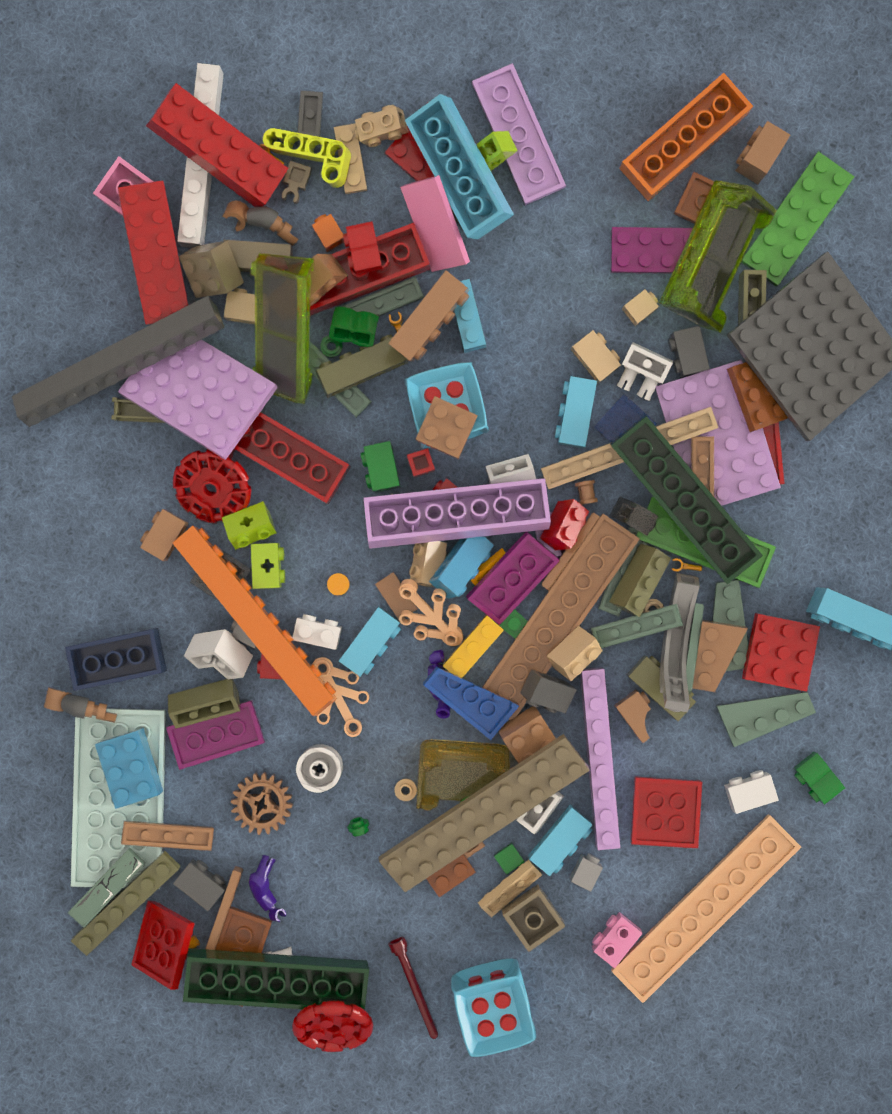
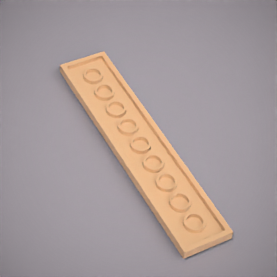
[611,814,801,1003]

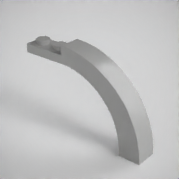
[660,573,700,712]

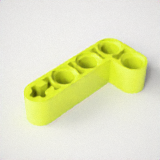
[263,128,351,188]

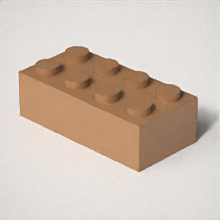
[388,270,470,361]

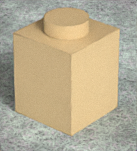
[622,289,659,326]

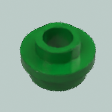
[320,335,343,358]
[347,817,369,837]

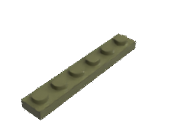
[71,851,181,956]

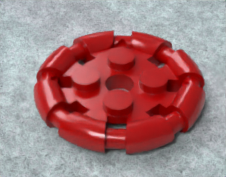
[172,449,252,524]
[292,1001,374,1052]

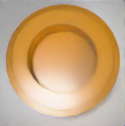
[327,573,350,595]

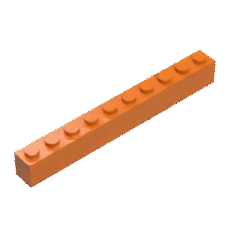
[173,526,338,716]

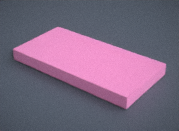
[400,175,470,272]

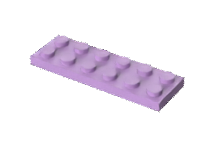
[472,63,566,205]

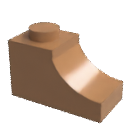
[614,690,651,743]

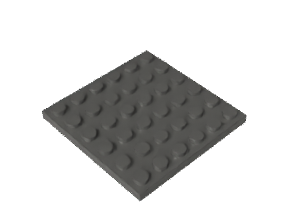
[727,251,892,441]

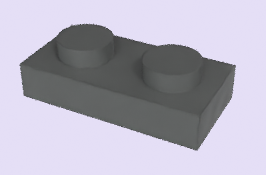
[297,91,323,137]

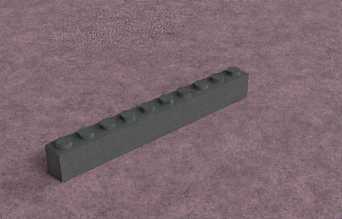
[12,296,225,427]

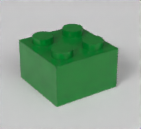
[360,441,401,493]

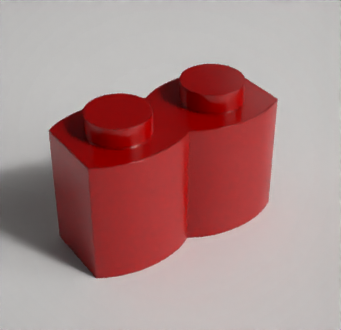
[343,221,382,275]

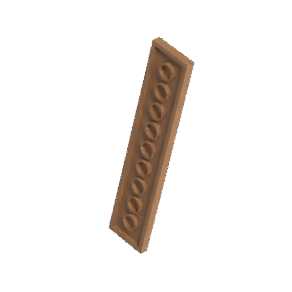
[482,513,640,720]

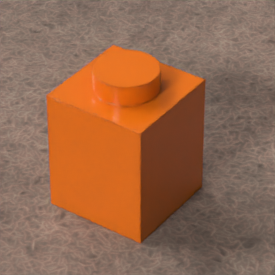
[312,214,344,252]

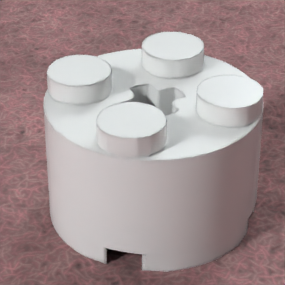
[296,744,343,793]

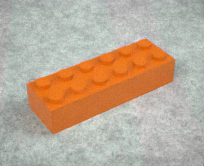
[619,73,753,202]

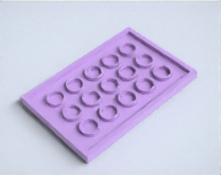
[118,340,278,460]
[655,360,781,506]

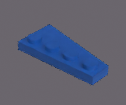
[422,667,519,740]

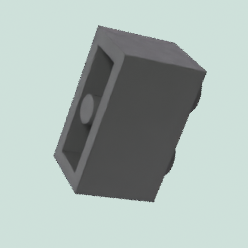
[668,326,710,378]
[520,669,577,714]
[173,859,227,911]

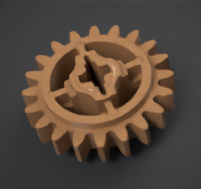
[231,772,293,835]

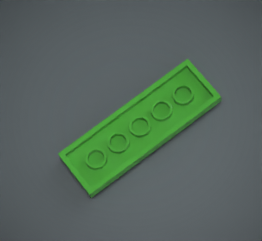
[740,151,855,287]
[636,497,776,588]

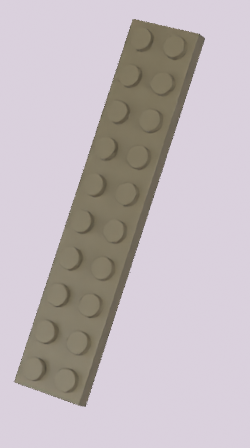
[379,734,590,892]

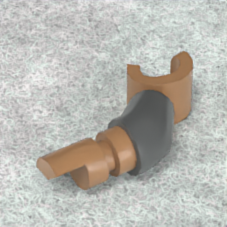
[222,200,298,246]
[44,687,117,723]

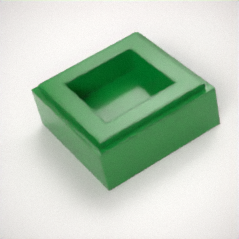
[494,843,525,875]

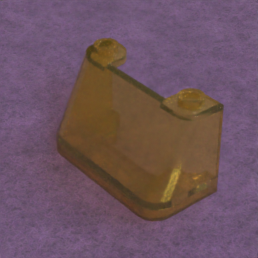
[416,739,510,810]

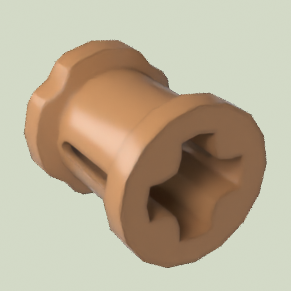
[575,480,598,505]

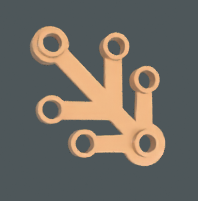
[399,579,463,646]
[312,657,370,737]

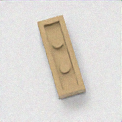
[334,123,367,194]
[478,860,543,917]

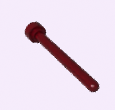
[388,937,438,1039]

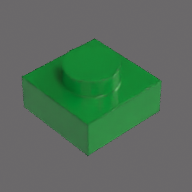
[498,609,528,639]

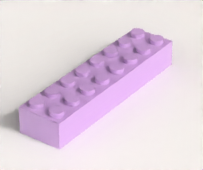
[364,478,551,549]

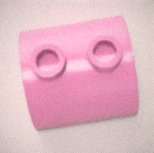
[93,156,154,216]

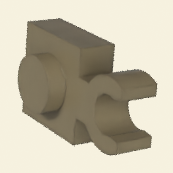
[282,161,312,204]

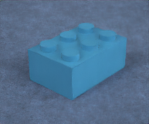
[95,728,163,809]

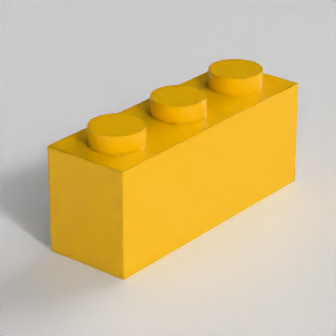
[443,615,504,678]

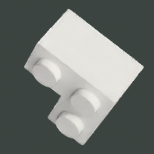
[184,629,253,679]

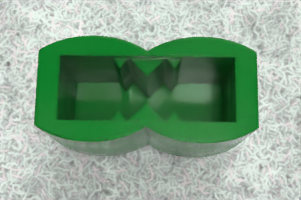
[329,307,379,347]
[794,752,845,805]

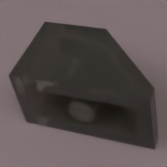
[609,497,659,536]

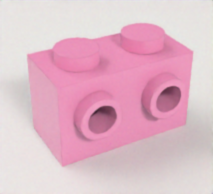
[592,912,643,968]

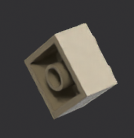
[179,240,244,298]
[502,884,565,952]

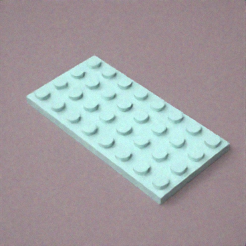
[71,708,166,889]

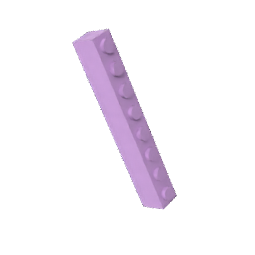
[580,667,620,850]

